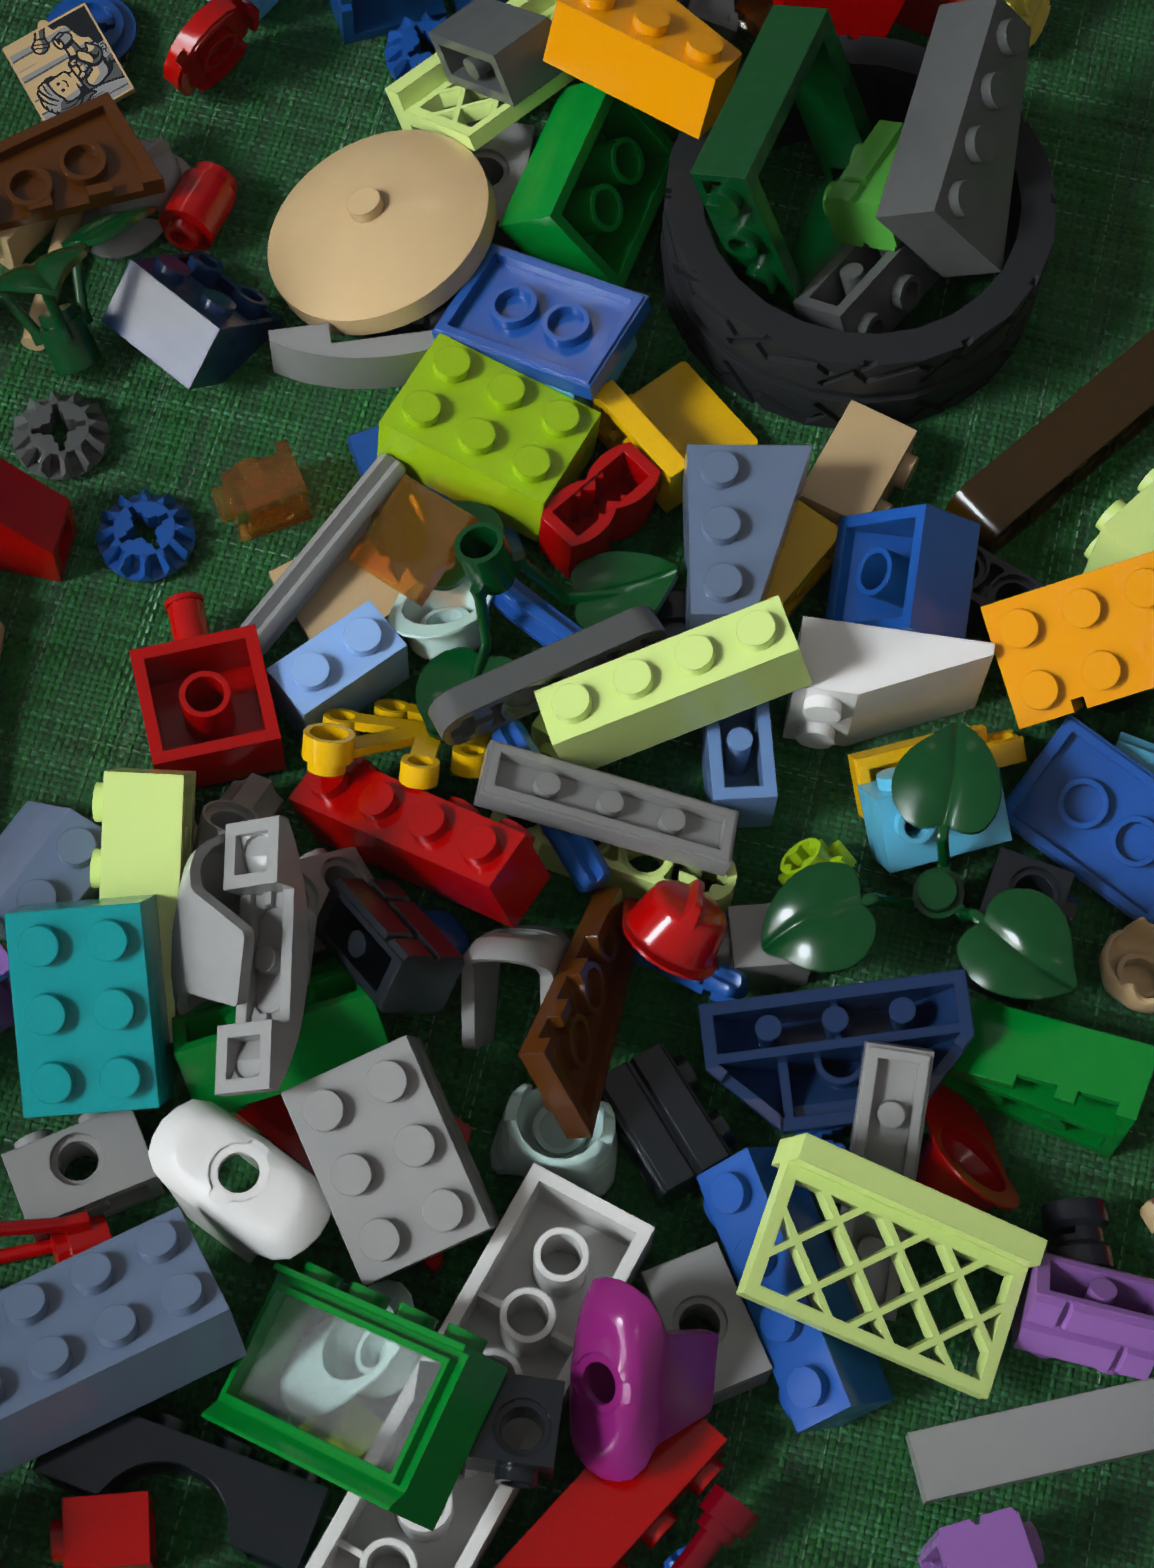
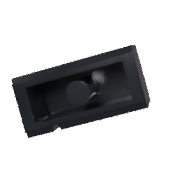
[315,877,465,1013]
[601,1043,735,1208]

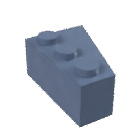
[682,444,813,631]

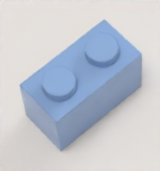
[266,600,409,739]

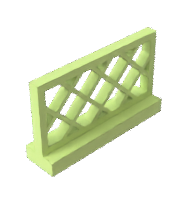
[385,0,576,151]
[736,1133,1048,1399]

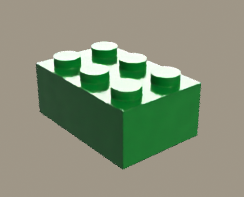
[498,82,674,287]

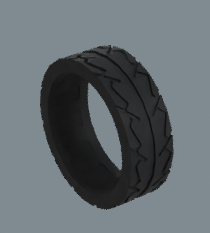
[659,35,1057,429]

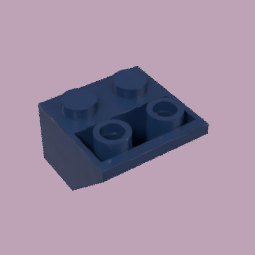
[101,251,284,389]

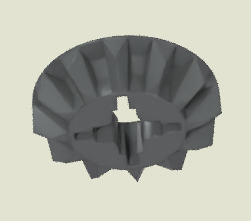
[11,389,110,480]

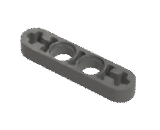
[428,605,668,745]

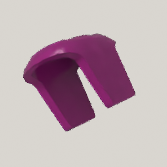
[569,1277,719,1482]

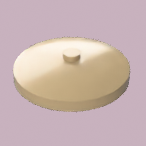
[267,129,497,335]

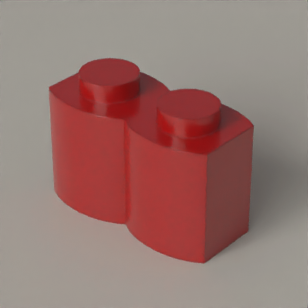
[538,442,661,579]

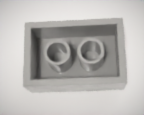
[281,1035,500,1286]

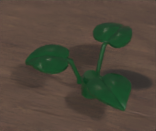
[0,206,160,376]
[405,494,678,740]
[761,722,1078,1000]

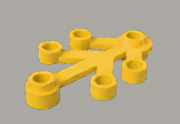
[301,699,494,790]

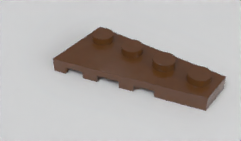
[0,92,166,231]
[518,886,636,1139]

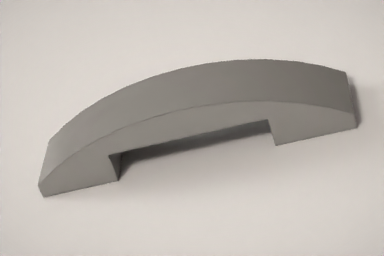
[268,323,434,389]
[214,815,309,1097]

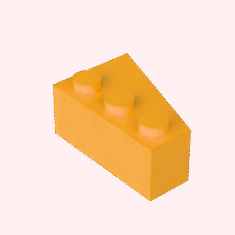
[543,0,743,140]

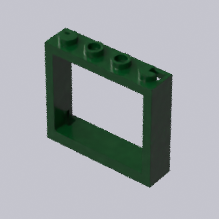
[690,5,873,319]

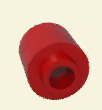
[159,161,237,251]

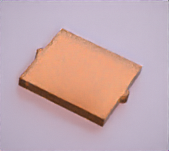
[349,475,479,607]

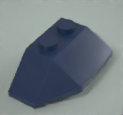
[698,969,975,1135]

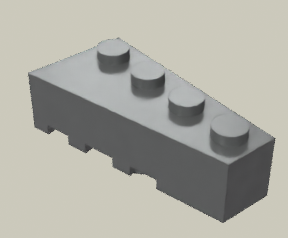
[875,0,1031,278]

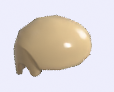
[1098,917,1154,1014]

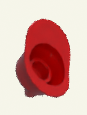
[622,879,727,981]
[916,1085,1019,1213]

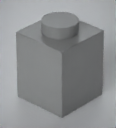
[717,903,810,988]

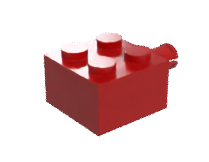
[129,591,286,788]

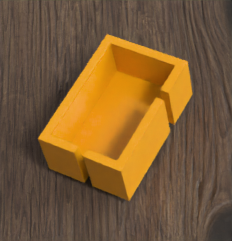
[980,551,1154,730]

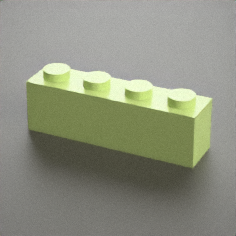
[534,595,813,769]
[90,768,196,1043]

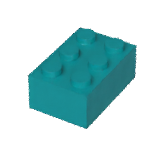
[4,894,175,1118]

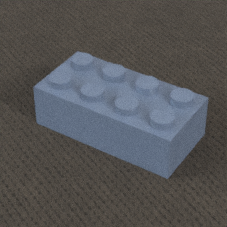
[0,1206,247,1475]

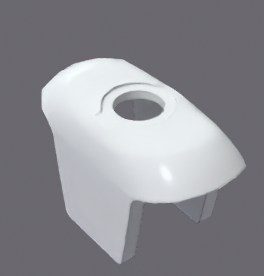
[148,1099,331,1263]

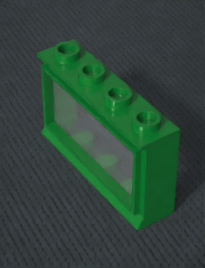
[201,1262,509,1531]

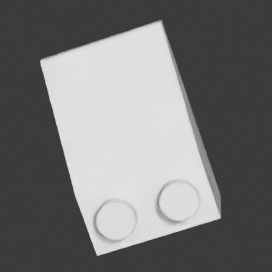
[783,616,995,749]

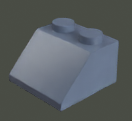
[0,801,102,940]

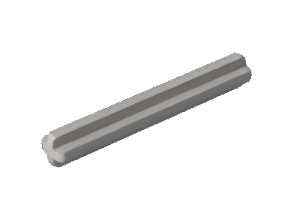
[240,453,407,655]

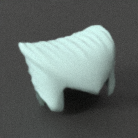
[490,1083,618,1197]

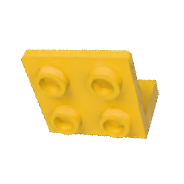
[592,362,758,513]

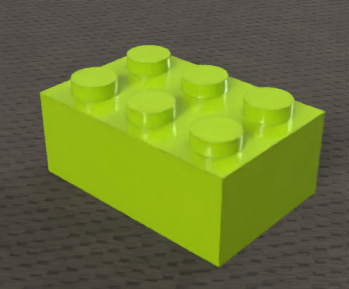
[377,332,601,542]

